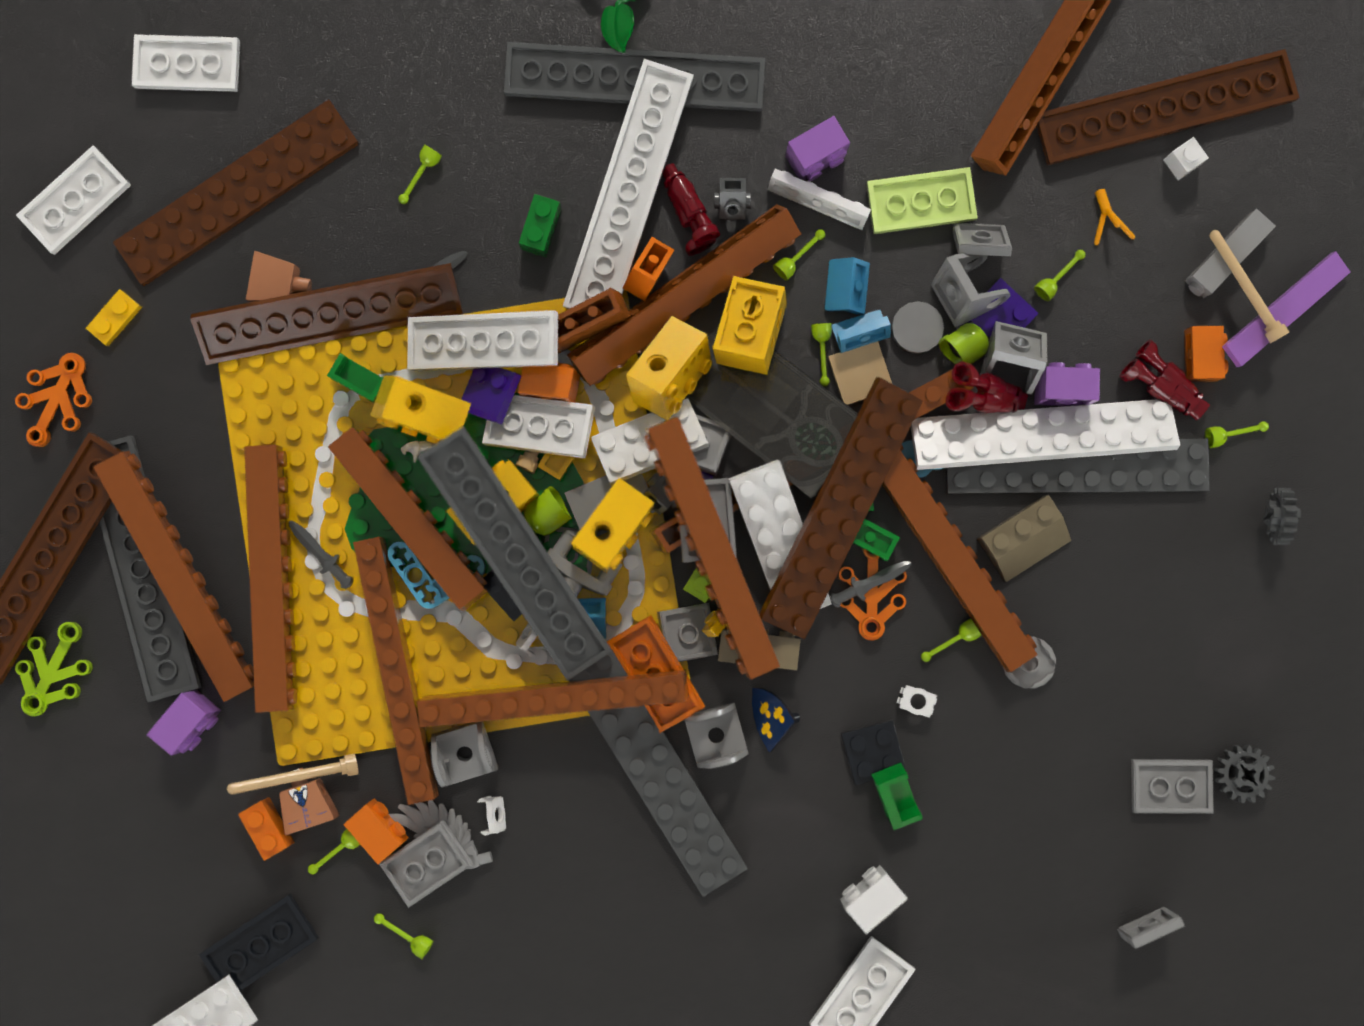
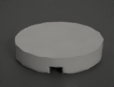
[891,301,944,354]
[1003,637,1056,688]

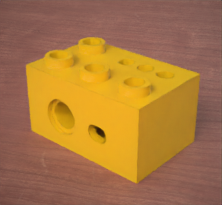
[713,276,787,375]
[626,316,712,420]
[370,375,471,444]
[446,460,540,545]
[571,478,655,573]

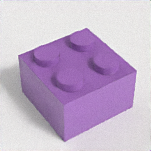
[785,116,850,181]
[1034,363,1100,406]
[147,690,221,755]

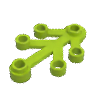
[15,622,93,717]

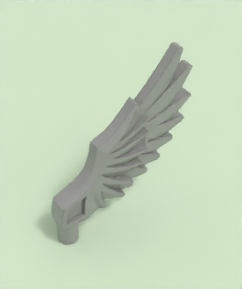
[389,800,493,869]

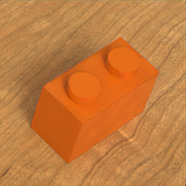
[622,237,674,301]
[1184,326,1228,382]
[518,363,580,403]
[238,797,295,861]
[343,798,409,865]

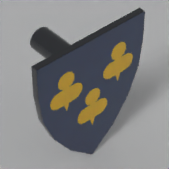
[752,688,800,753]

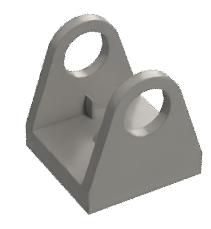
[931,253,1010,327]
[980,321,1047,394]
[685,702,748,768]
[431,721,499,787]

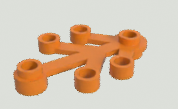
[15,353,92,447]
[838,548,907,641]

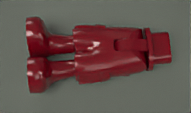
[662,163,721,256]
[1119,339,1210,421]
[946,361,1028,413]

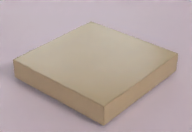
[828,341,892,406]

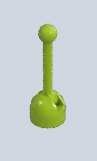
[398,145,442,204]
[773,229,825,281]
[1034,250,1085,301]
[811,323,832,387]
[1205,421,1269,448]
[921,618,981,662]
[308,829,360,875]
[374,913,434,960]

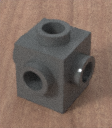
[714,178,751,221]
[643,473,676,514]

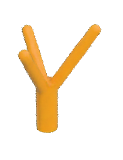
[1094,189,1135,245]

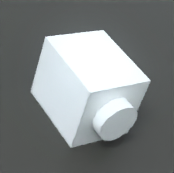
[1164,137,1209,180]

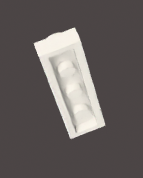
[767,169,871,230]

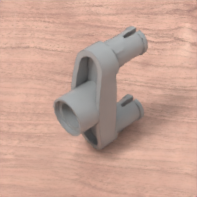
[547,529,623,597]

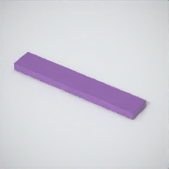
[1222,252,1350,367]

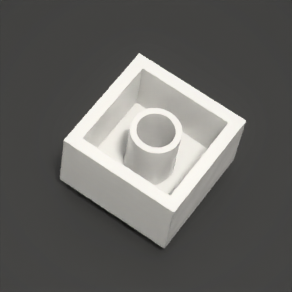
[840,865,907,934]

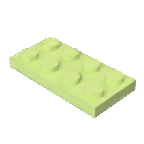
[866,167,978,234]

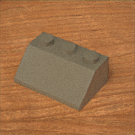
[977,495,1071,583]

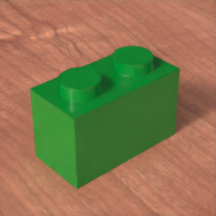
[519,194,562,257]

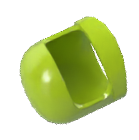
[938,323,989,365]
[524,486,572,536]

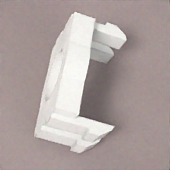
[516,623,537,657]
[896,685,937,718]
[477,796,506,836]

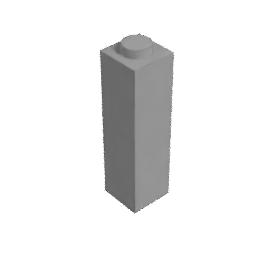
[1185,208,1276,298]

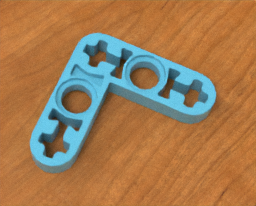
[388,542,486,609]

